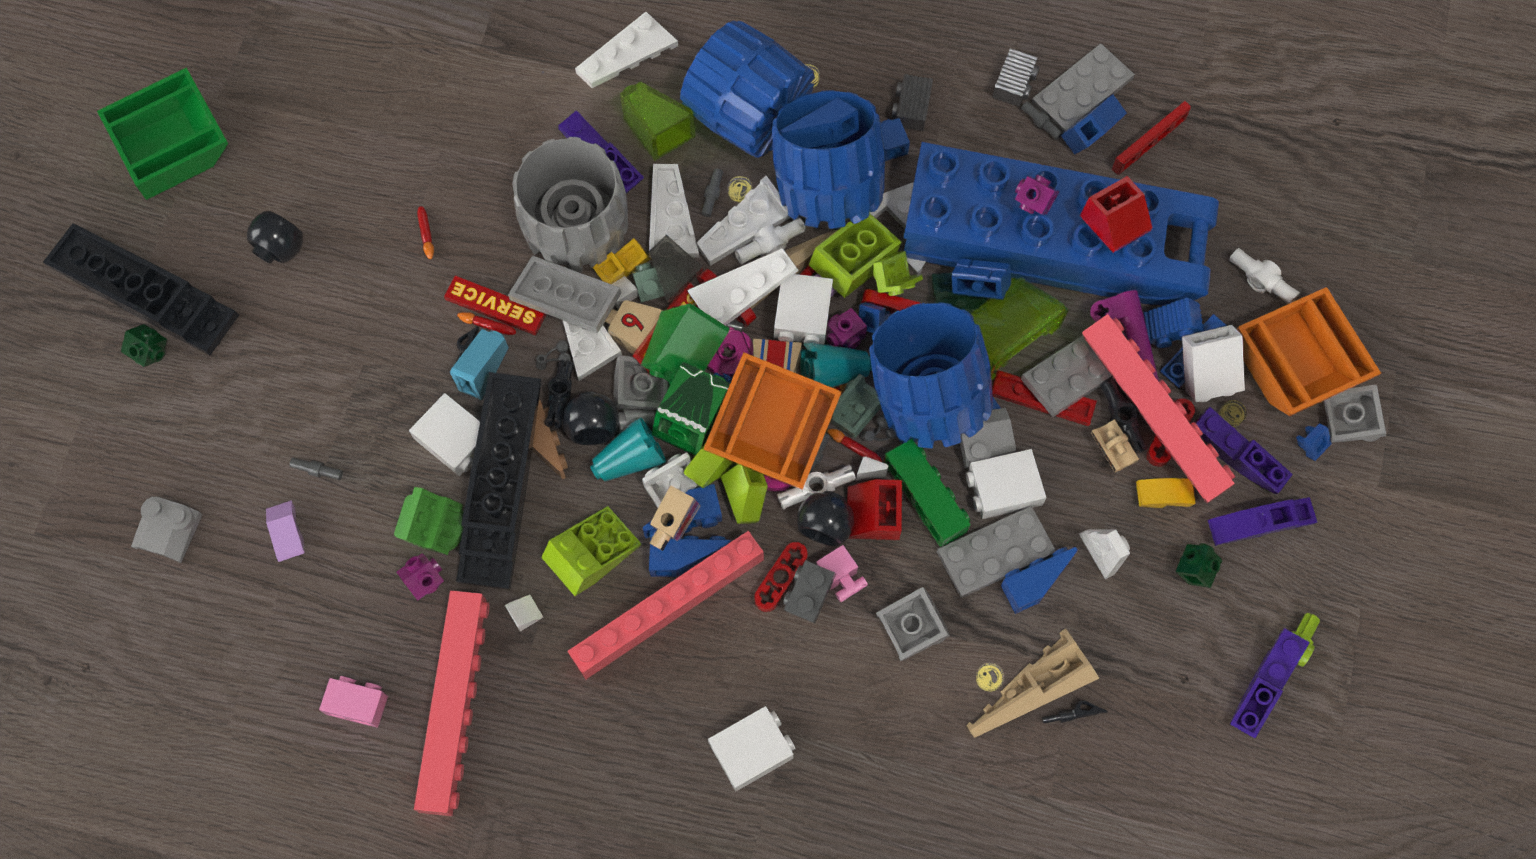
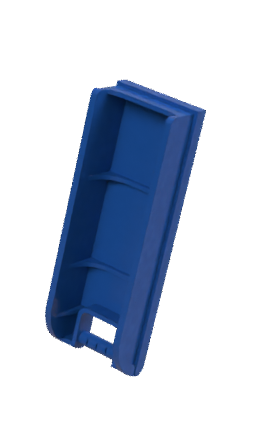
[903,142,1219,305]

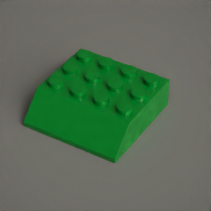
[97,67,228,200]

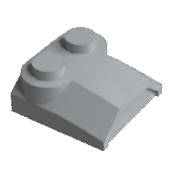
[614,355,668,411]
[1324,384,1386,443]
[960,408,1016,468]
[131,497,202,563]
[876,587,950,661]

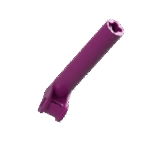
[1090,290,1159,382]

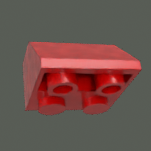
[1080,176,1152,253]
[847,479,902,540]

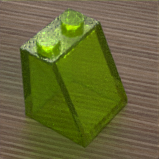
[620,81,695,161]

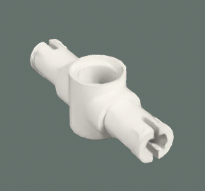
[735,218,806,265]
[1229,248,1300,304]
[777,465,856,510]

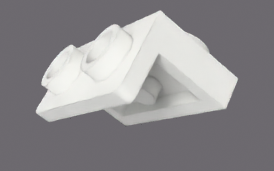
[642,452,700,508]

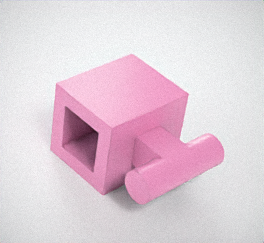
[816,545,868,602]

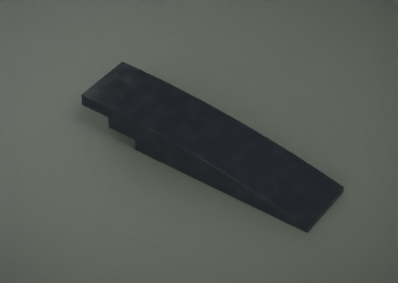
[43,223,239,356]
[456,372,541,590]

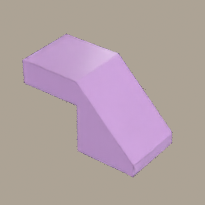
[266,500,305,562]

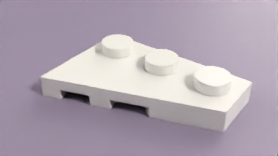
[563,320,622,381]
[1079,529,1130,579]

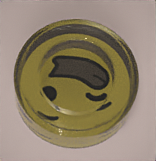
[1219,400,1247,427]

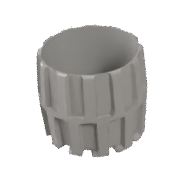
[512,137,628,273]

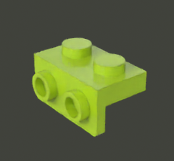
[873,251,923,296]

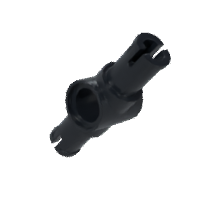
[545,360,574,429]
[1100,379,1148,454]

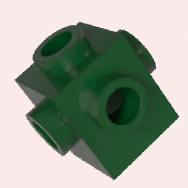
[121,324,167,367]
[1175,543,1222,588]

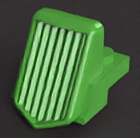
[394,487,464,555]

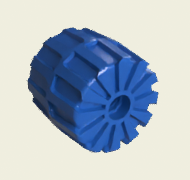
[680,20,815,157]
[772,90,885,229]
[869,302,993,448]

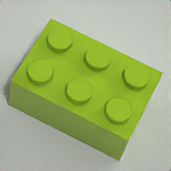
[809,213,902,298]

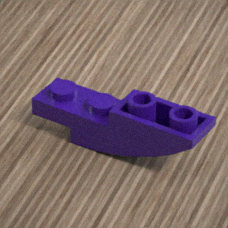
[558,110,644,194]
[1195,407,1293,494]
[1207,497,1318,546]
[1230,628,1310,738]

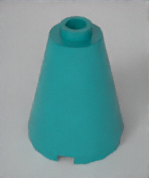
[800,342,872,388]
[590,418,666,482]

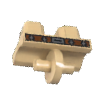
[1091,420,1139,473]

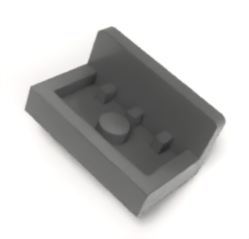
[783,560,836,624]

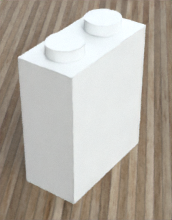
[774,274,833,345]
[1182,325,1245,402]
[409,393,480,476]
[966,449,1046,519]
[708,706,795,792]

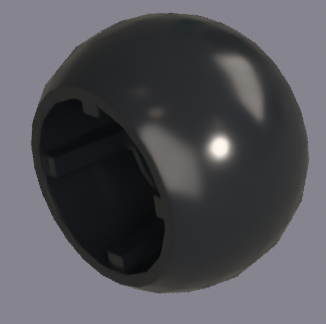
[247,211,303,264]
[563,392,619,446]
[797,491,855,546]

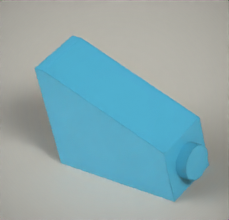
[450,329,509,400]

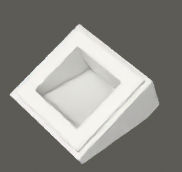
[612,276,639,309]
[856,456,888,482]
[505,595,544,631]

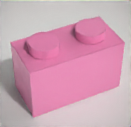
[319,676,388,728]

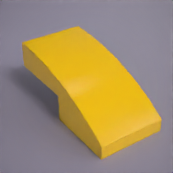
[593,238,651,284]
[1136,478,1196,508]

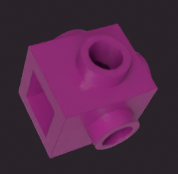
[1015,174,1060,215]
[826,308,867,349]
[396,553,444,601]

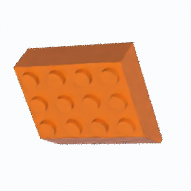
[1236,287,1381,416]
[703,352,842,490]

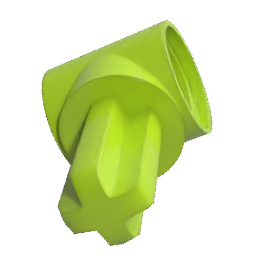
[1291,613,1320,667]

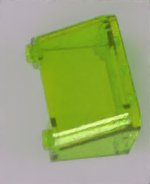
[971,277,1069,380]

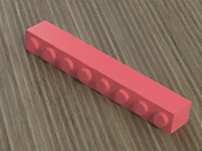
[1082,314,1235,504]
[568,531,764,680]
[414,591,489,816]

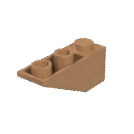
[532,400,568,479]

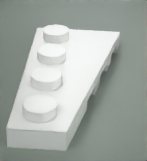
[575,12,678,88]
[649,164,699,258]
[696,176,791,266]
[687,248,799,326]

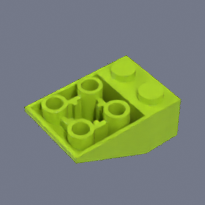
[541,506,641,596]

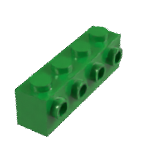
[883,439,971,548]

